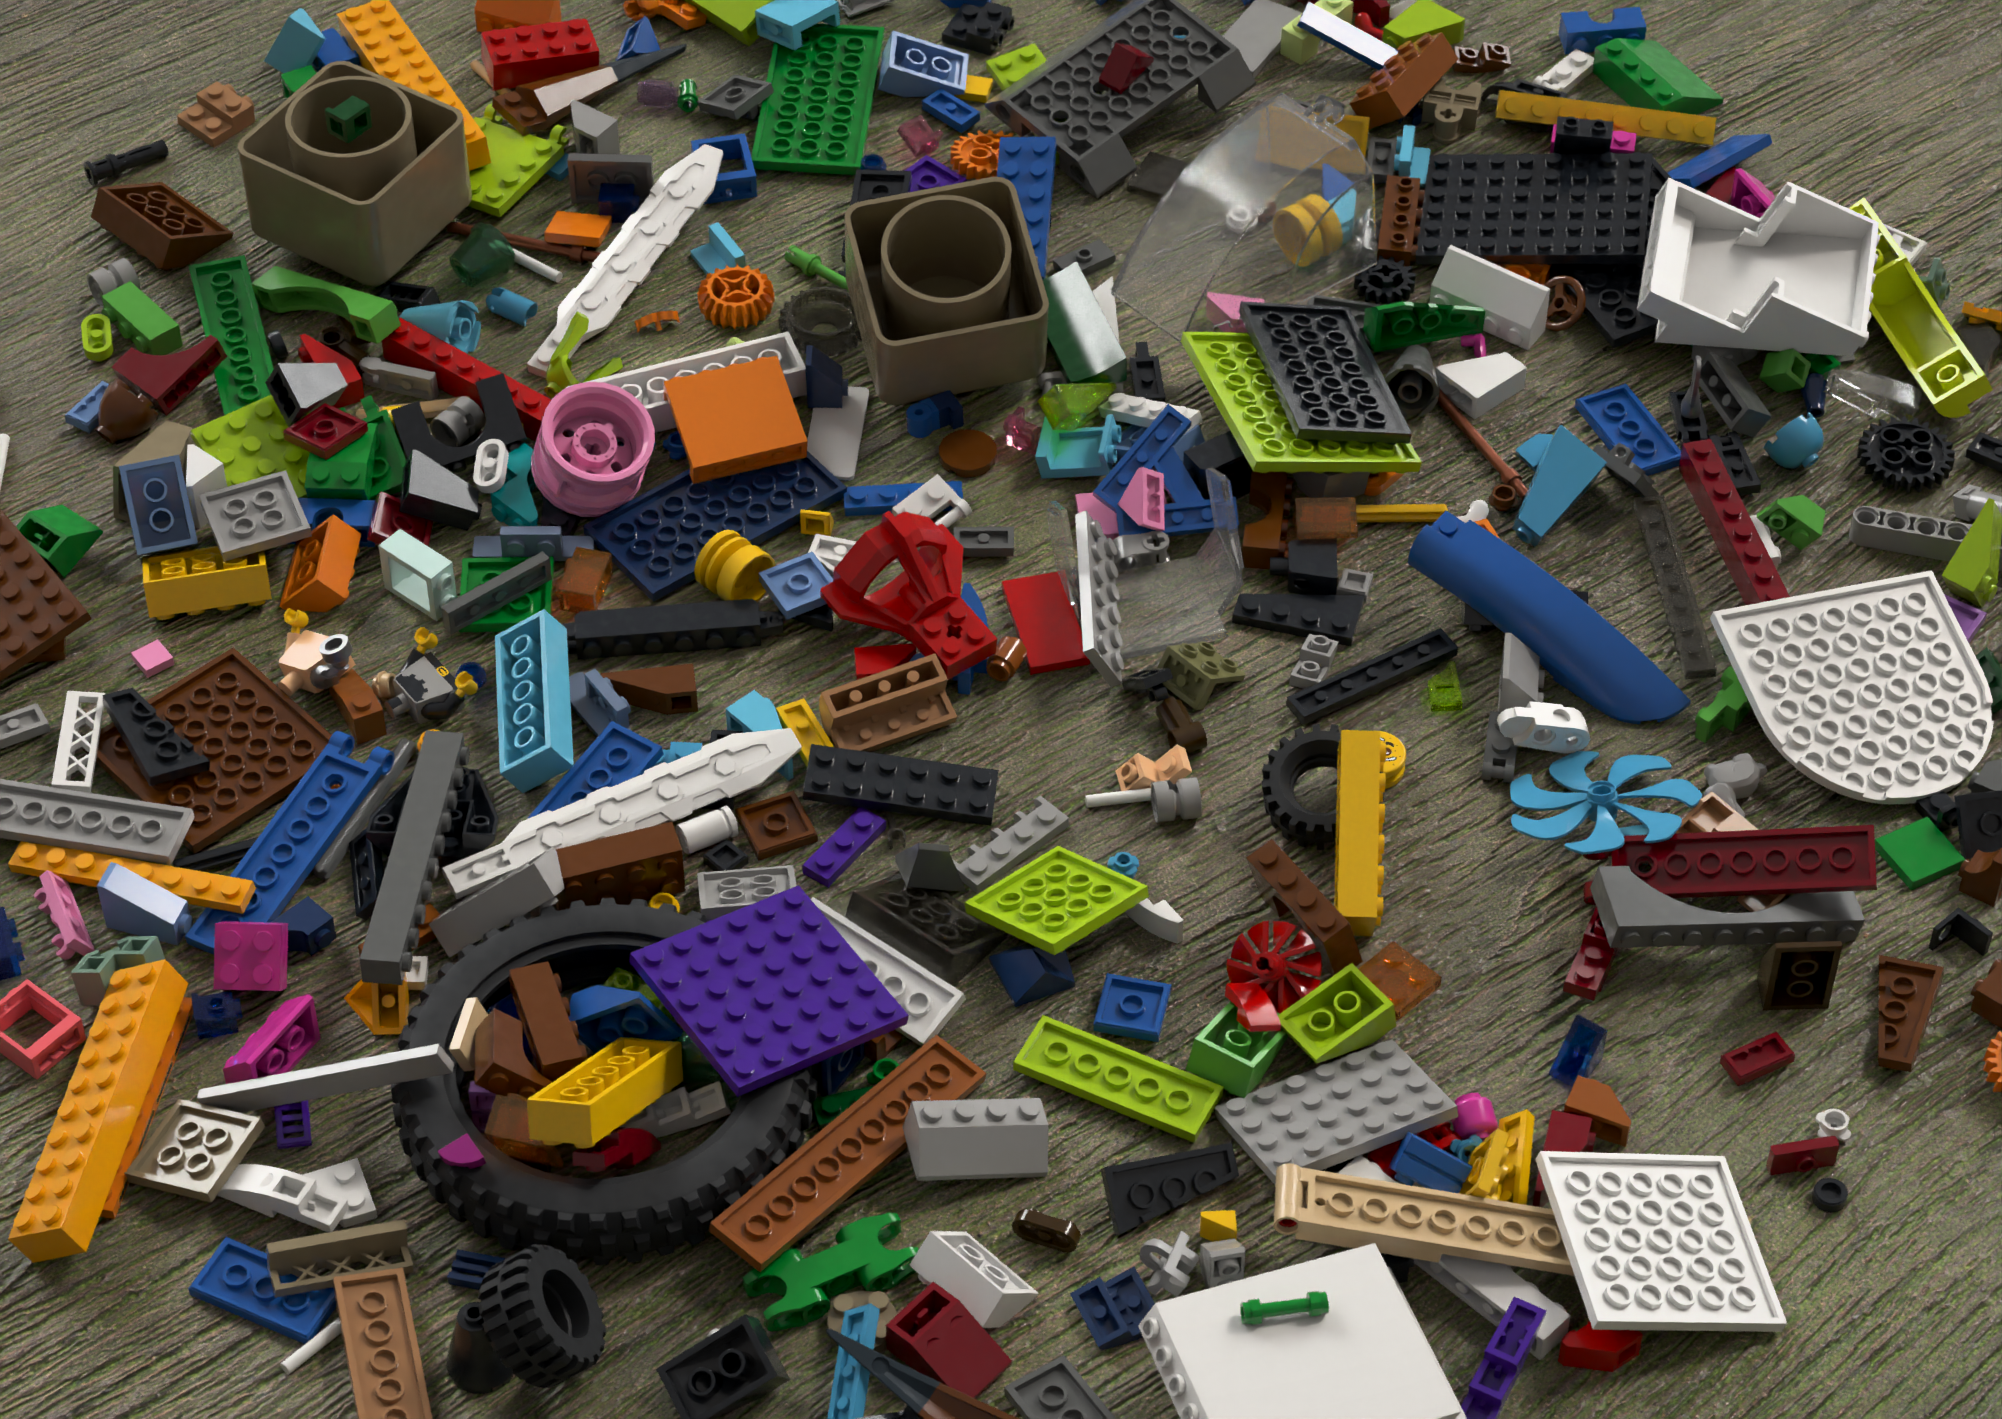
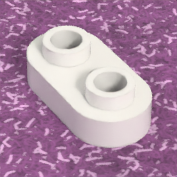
[473,439,509,493]

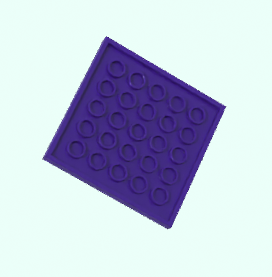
[629,885,909,1097]

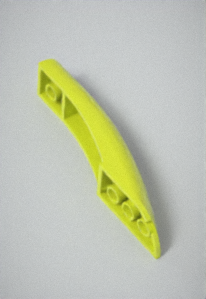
[1849,198,1993,418]

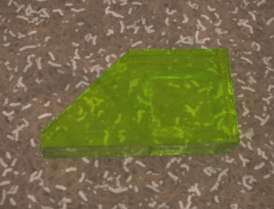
[1427,661,1463,712]

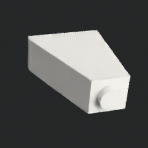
[1436,352,1527,420]

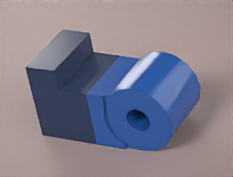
[906,390,964,438]

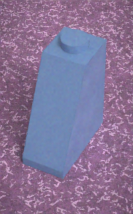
[97,862,193,946]

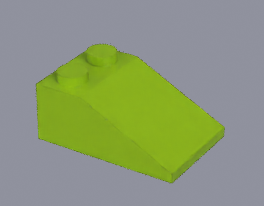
[1941,498,2002,608]
[1278,963,1397,1064]

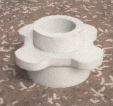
[1815,1109,1851,1141]

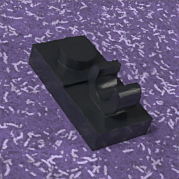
[1122,668,1173,702]

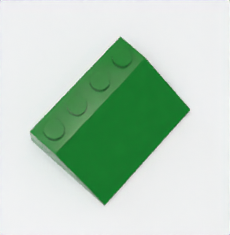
[1592,38,1724,115]

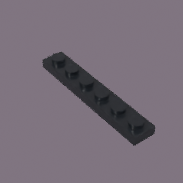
[1286,628,1458,725]

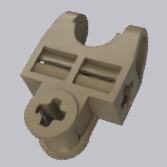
[1422,77,1482,144]

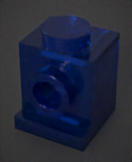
[191,991,243,1040]

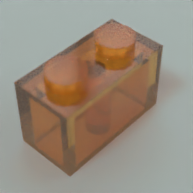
[555,547,613,613]

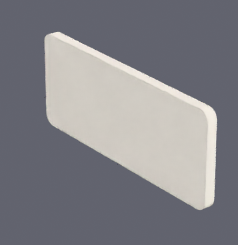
[807,386,869,481]

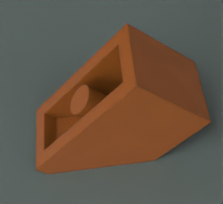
[1564,1075,1631,1147]

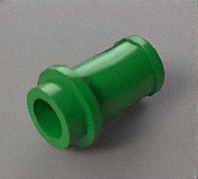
[677,79,699,112]

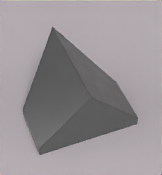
[895,843,966,892]

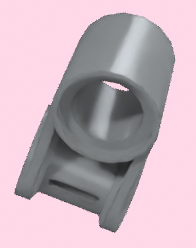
[1113,531,1170,575]

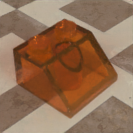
[484,1093,563,1168]

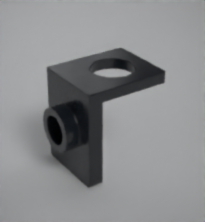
[1929,907,1993,956]

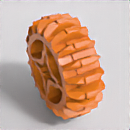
[697,264,775,330]

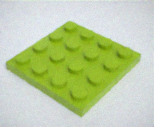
[191,395,310,498]
[964,846,1149,955]

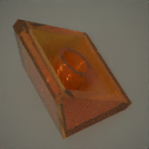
[1293,497,1358,539]

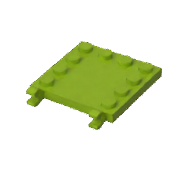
[468,103,569,217]

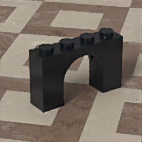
[391,373,527,474]

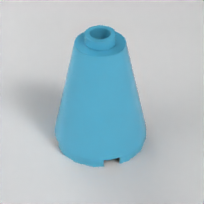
[399,300,481,353]

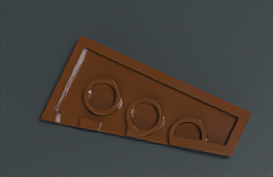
[1878,955,1944,1072]

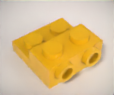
[1459,1129,1509,1200]

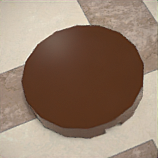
[939,429,997,477]

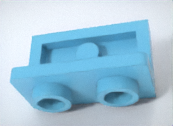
[1394,125,1430,188]

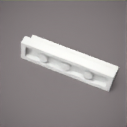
[51,691,105,793]

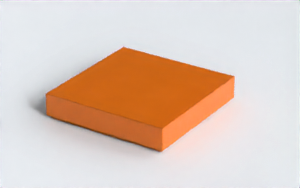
[544,211,612,248]

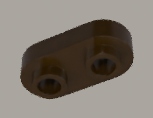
[1012,1208,1081,1253]

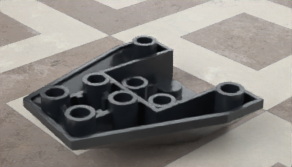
[366,767,499,867]

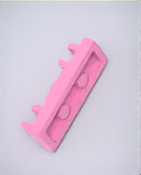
[34,870,95,960]

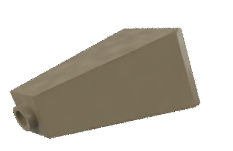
[113,420,192,522]

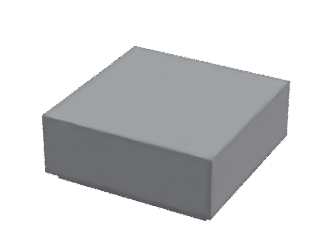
[1337,568,1373,602]

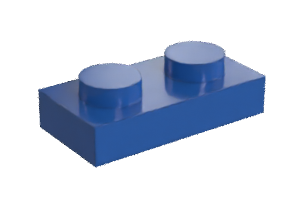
[922,88,980,133]

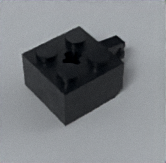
[1183,431,1252,500]

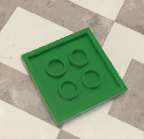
[459,556,554,632]

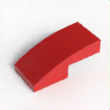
[1225,982,1281,1032]

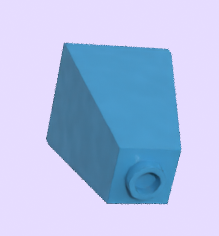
[1512,425,1607,547]

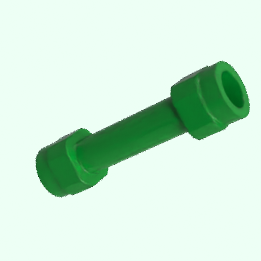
[1240,1291,1329,1325]

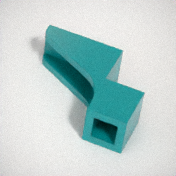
[491,443,538,526]

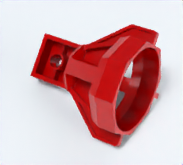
[820,511,998,680]

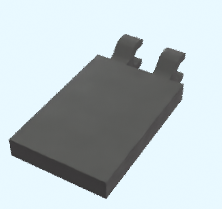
[1004,1355,1116,1419]

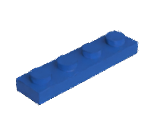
[844,481,963,516]

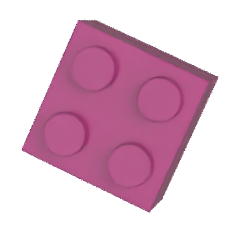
[214,921,288,991]

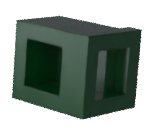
[325,96,372,143]

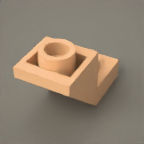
[1115,744,1192,791]

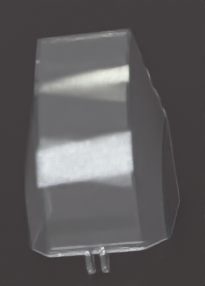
[1111,92,1377,344]

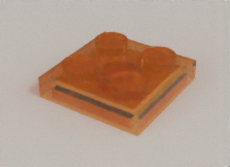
[1359,941,1442,1021]

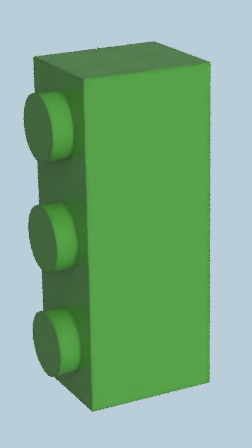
[102,281,183,355]

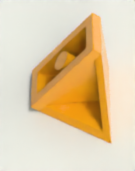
[344,972,409,1035]

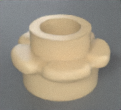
[372,671,396,701]

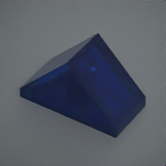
[1548,1014,1607,1087]

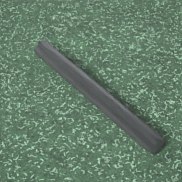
[313,738,416,880]

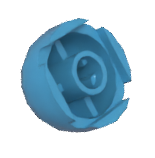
[1763,412,1824,469]

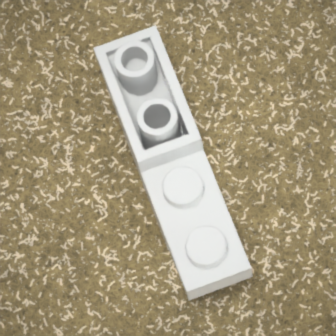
[217,1164,349,1232]

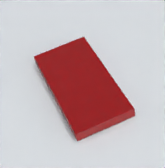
[1002,571,1090,675]

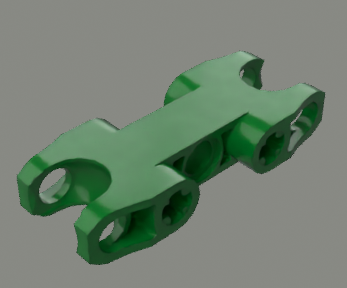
[743,1213,919,1332]

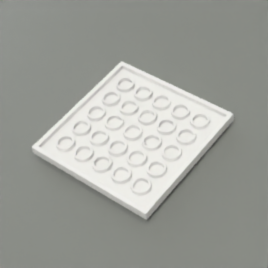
[1535,1151,1787,1332]

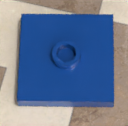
[1093,973,1171,1042]

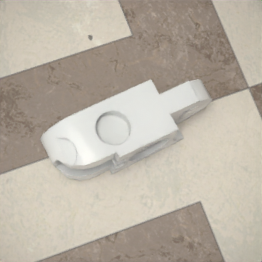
[1497,701,1590,754]

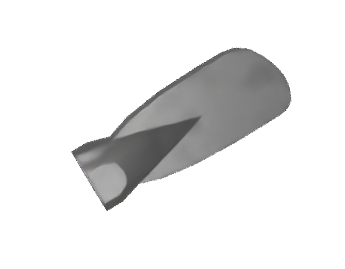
[1681,356,1701,419]

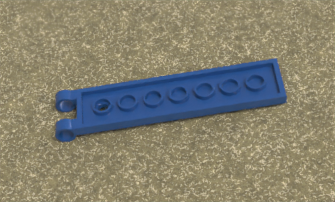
[185,731,395,955]

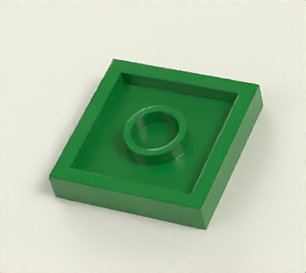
[1875,817,1965,890]

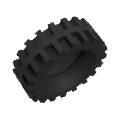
[1262,724,1384,850]

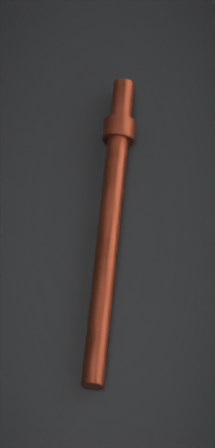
[447,221,601,263]
[1437,387,1528,501]

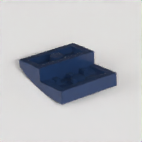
[1070,1267,1155,1350]

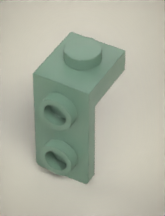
[1918,258,1951,309]

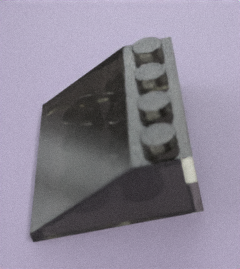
[844,873,1008,985]

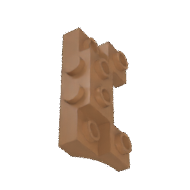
[1676,791,1790,912]

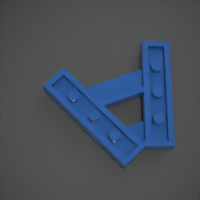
[1093,404,1239,536]

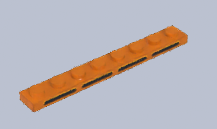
[100,997,196,1219]

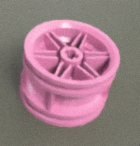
[531,382,655,517]

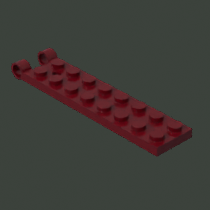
[1583,825,1877,905]

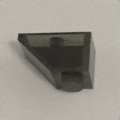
[1956,322,2001,376]

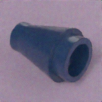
[1799,373,1828,418]

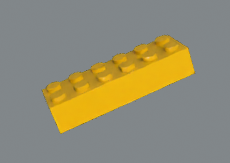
[1334,730,1386,936]
[527,1037,683,1148]

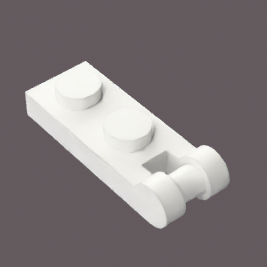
[1533,49,1594,93]

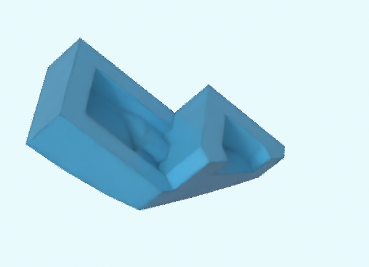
[1515,433,1553,472]

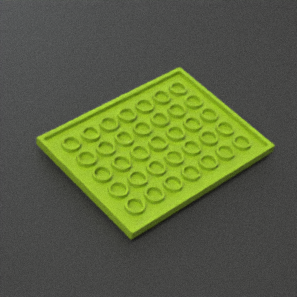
[1181,332,1422,474]

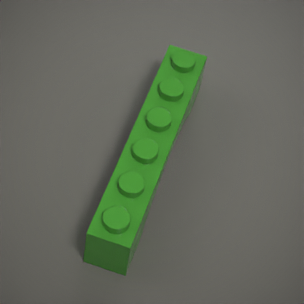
[251,266,401,344]

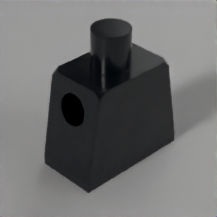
[1269,537,1338,595]

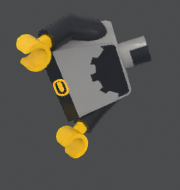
[385,627,478,724]

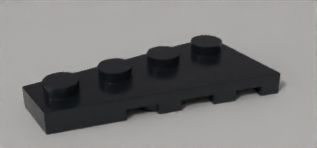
[103,687,210,786]
[1100,1142,1239,1237]

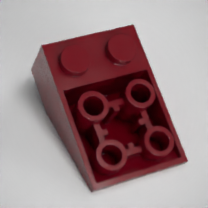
[886,1281,1012,1399]

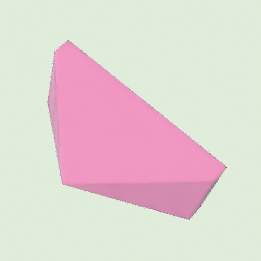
[1118,467,1165,532]

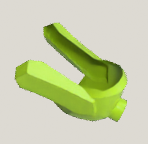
[544,311,623,399]

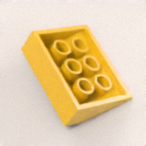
[142,546,272,620]

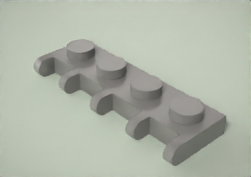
[952,796,1069,894]

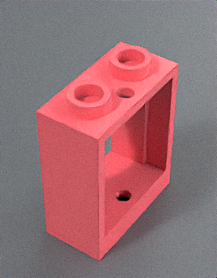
[0,979,86,1080]

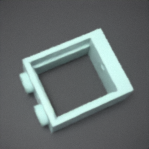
[378,529,457,621]

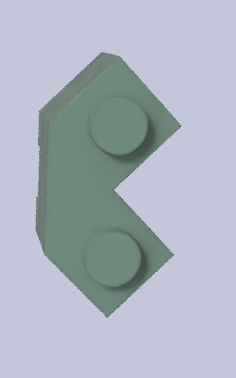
[71,936,165,1007]

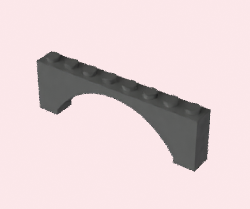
[1590,866,1865,948]

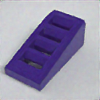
[274,1100,312,1149]

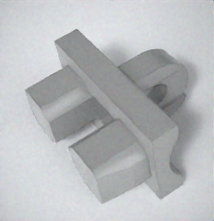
[1140,1231,1200,1297]

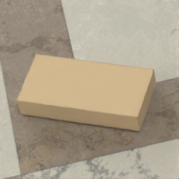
[449,997,488,1071]

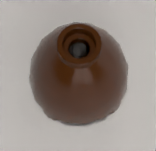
[95,378,159,445]

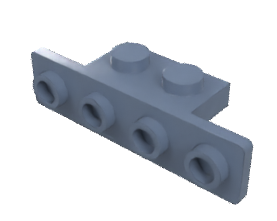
[472,526,595,561]
[569,669,632,737]

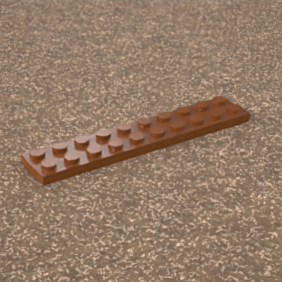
[709,1035,987,1272]

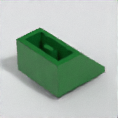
[16,504,103,578]

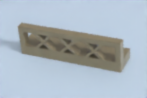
[266,1219,413,1298]

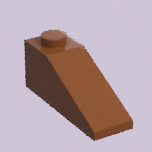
[328,669,387,745]

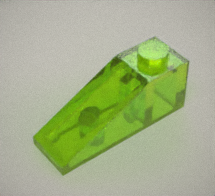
[1038,383,1117,431]

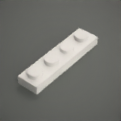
[1098,393,1203,434]

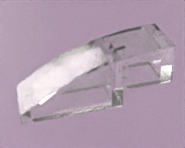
[1824,369,1922,421]

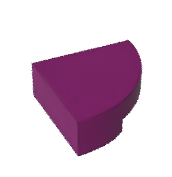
[437,1133,486,1169]

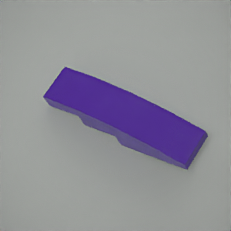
[1461,1296,1547,1419]

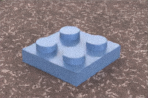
[758,551,833,619]

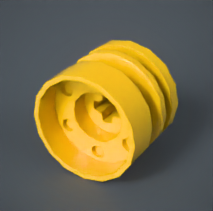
[694,529,775,602]

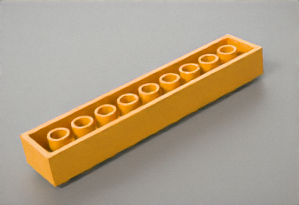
[337,0,491,171]
[8,959,189,1263]

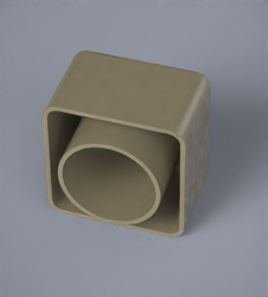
[238,61,472,286]
[844,177,1049,405]

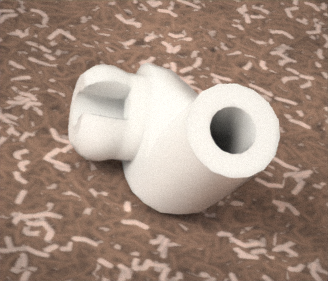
[1457,500,1489,523]

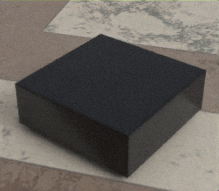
[703,839,749,871]

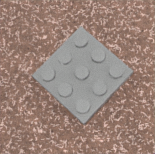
[199,470,312,562]
[697,865,797,921]

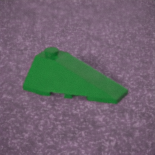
[1363,301,1485,352]

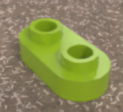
[81,314,113,361]

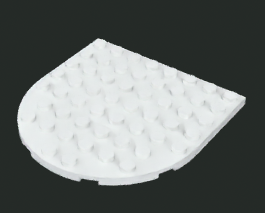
[1710,570,1994,804]

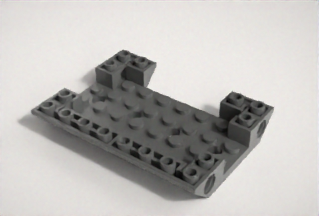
[985,0,1256,199]

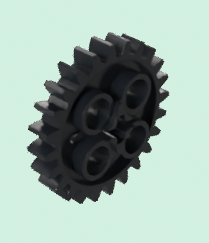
[1857,416,1955,493]

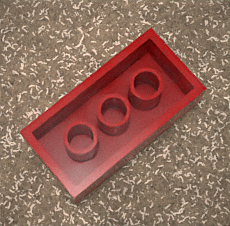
[481,18,599,91]

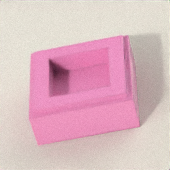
[131,639,175,678]

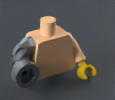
[278,608,356,697]

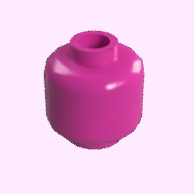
[1451,1093,1498,1142]

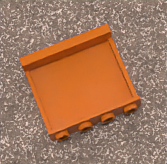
[663,356,808,484]

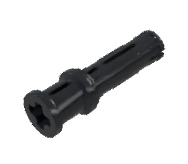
[83,139,169,186]

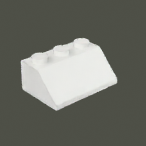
[909,1231,1038,1328]

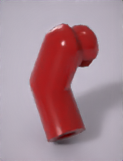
[1354,12,1383,41]

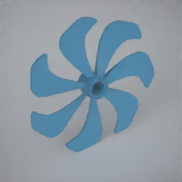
[1510,751,1703,854]

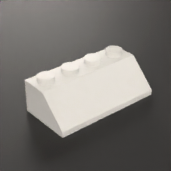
[1430,245,1550,350]

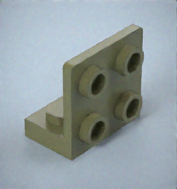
[1157,641,1246,710]

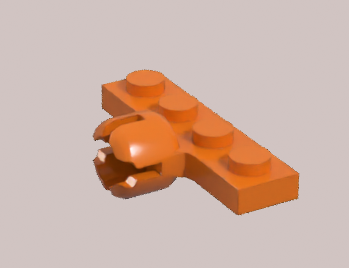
[623,0,707,30]

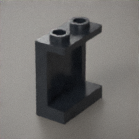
[1553,116,1613,154]

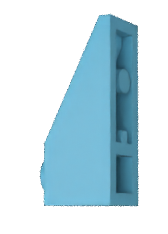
[726,690,793,781]

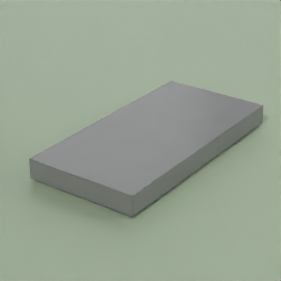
[1223,0,1302,78]

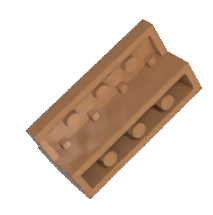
[819,654,957,752]

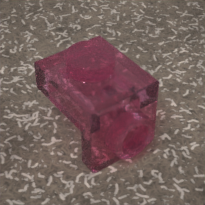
[897,115,943,157]
[1003,406,1042,455]

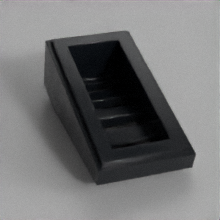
[377,281,440,313]

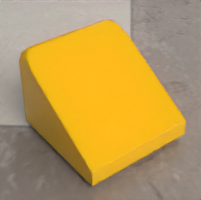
[800,509,834,536]
[1199,1210,1237,1242]

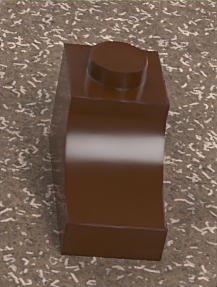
[1958,848,2002,907]

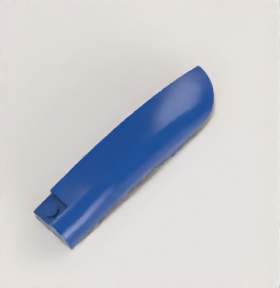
[1408,511,1691,724]

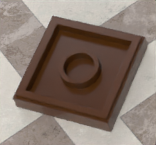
[735,790,818,861]

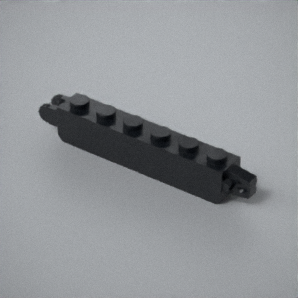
[562,599,784,659]

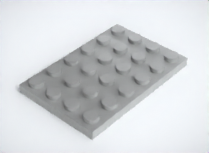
[1214,1039,1458,1185]

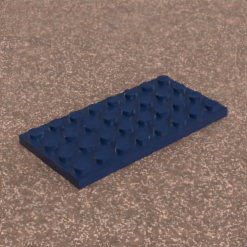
[583,451,847,602]

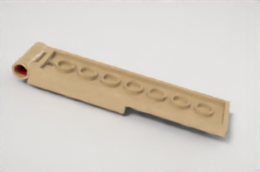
[1274,1163,1575,1276]

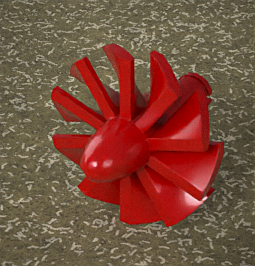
[1226,921,1322,1013]

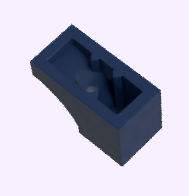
[270,896,337,956]

